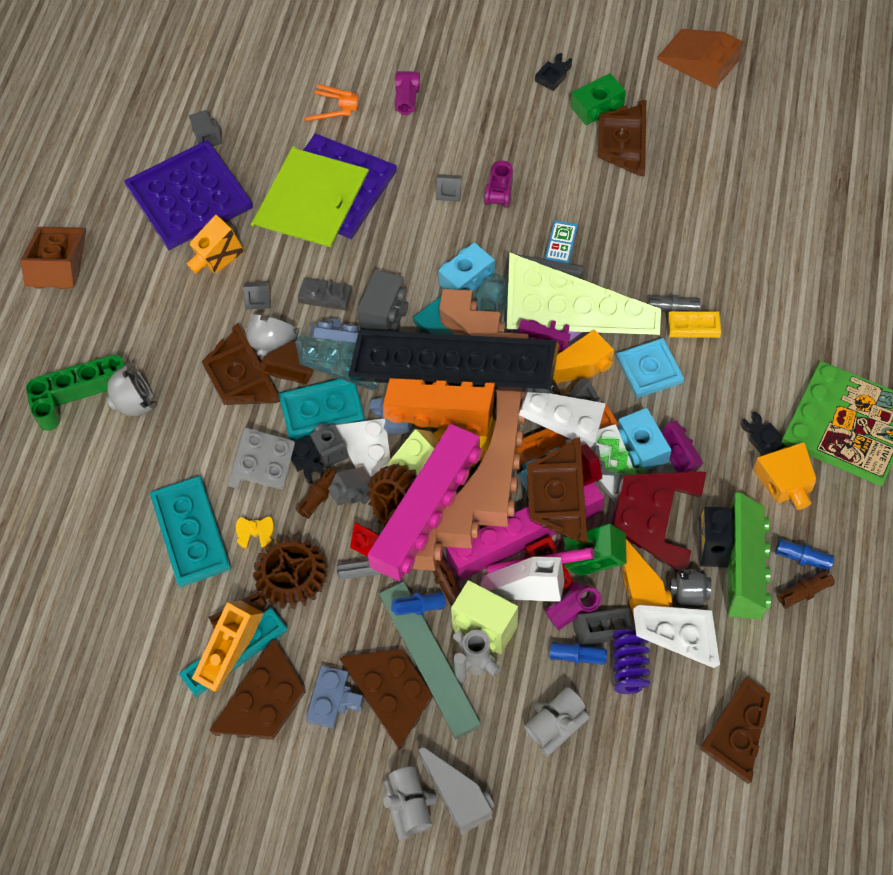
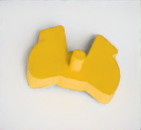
[236,517,275,550]

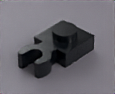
[535,53,572,91]
[740,412,785,456]
[291,436,324,484]

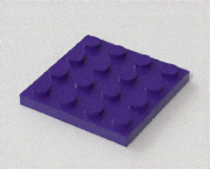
[303,133,397,239]
[124,140,253,251]

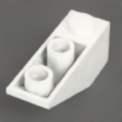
[480,557,564,601]

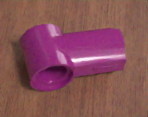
[395,71,420,115]
[544,580,601,631]

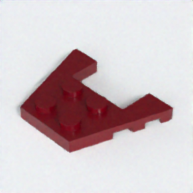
[612,471,707,573]

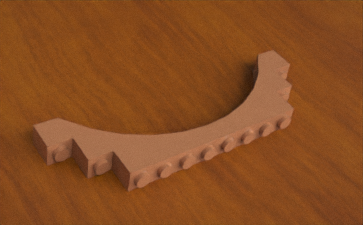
[412,289,529,571]

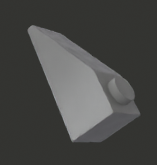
[418,747,495,835]

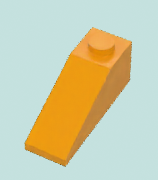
[553,329,614,383]
[620,539,672,622]
[192,600,264,692]

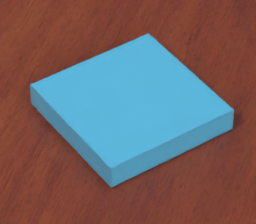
[616,338,684,399]

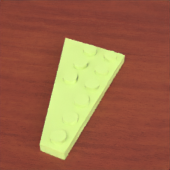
[507,253,661,335]

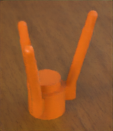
[304,84,359,121]

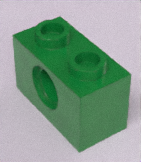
[571,73,626,125]
[564,523,627,577]

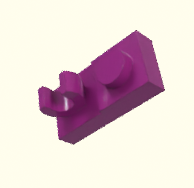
[518,319,571,353]
[661,421,703,473]

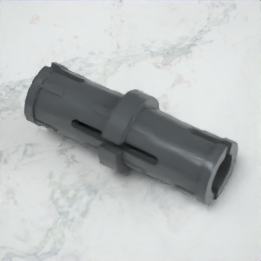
[649,295,700,312]

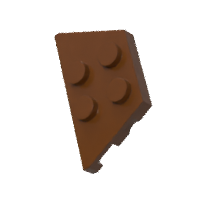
[598,100,647,177]
[202,324,280,405]
[527,437,587,544]
[210,640,306,740]
[340,649,433,750]

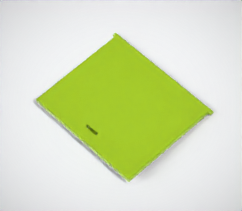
[251,146,369,248]

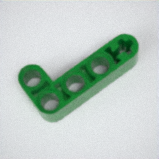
[26,355,125,431]

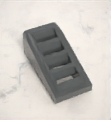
[573,607,636,646]

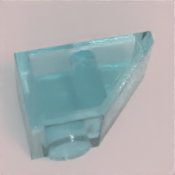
[475,273,509,317]

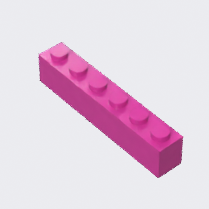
[368,424,482,582]
[446,483,604,582]

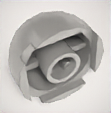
[246,315,299,358]
[106,364,156,417]

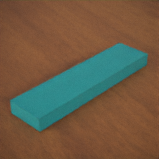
[179,608,288,698]

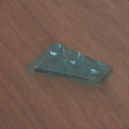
[295,337,378,391]

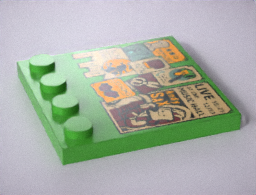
[782,361,893,487]

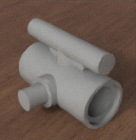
[453,629,501,683]
[524,687,589,757]
[383,767,437,840]

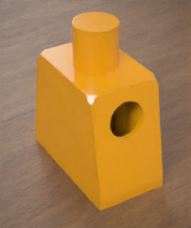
[753,442,816,510]

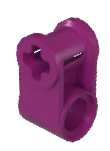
[484,161,513,208]

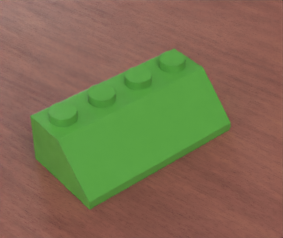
[728,492,771,619]

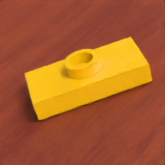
[668,311,721,338]

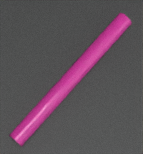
[487,547,594,574]

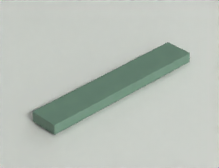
[379,581,481,740]

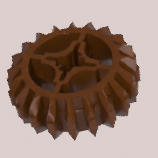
[367,463,417,528]
[253,536,328,610]

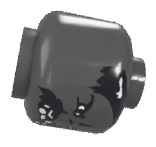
[670,569,711,606]

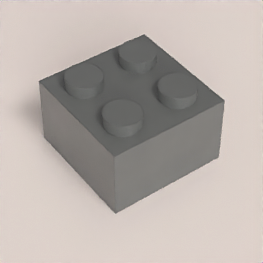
[357,270,409,332]

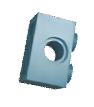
[438,242,495,291]
[617,408,671,474]

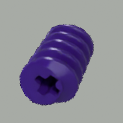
[613,630,651,694]

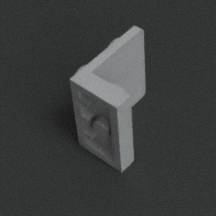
[227,427,295,489]

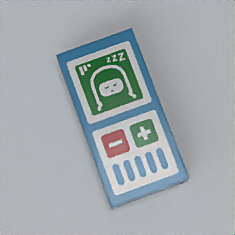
[545,220,578,264]

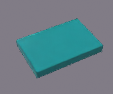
[278,377,365,441]

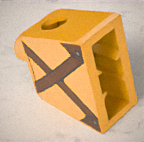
[186,215,245,274]

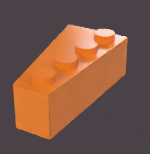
[383,378,495,437]

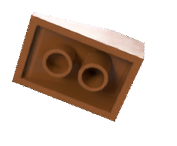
[657,29,743,89]
[20,226,86,289]

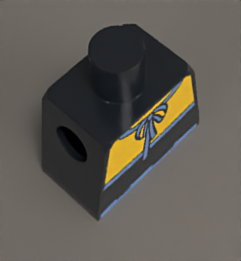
[699,507,733,567]

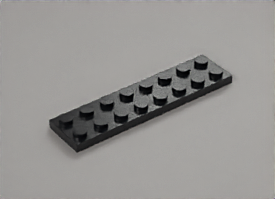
[348,330,559,394]

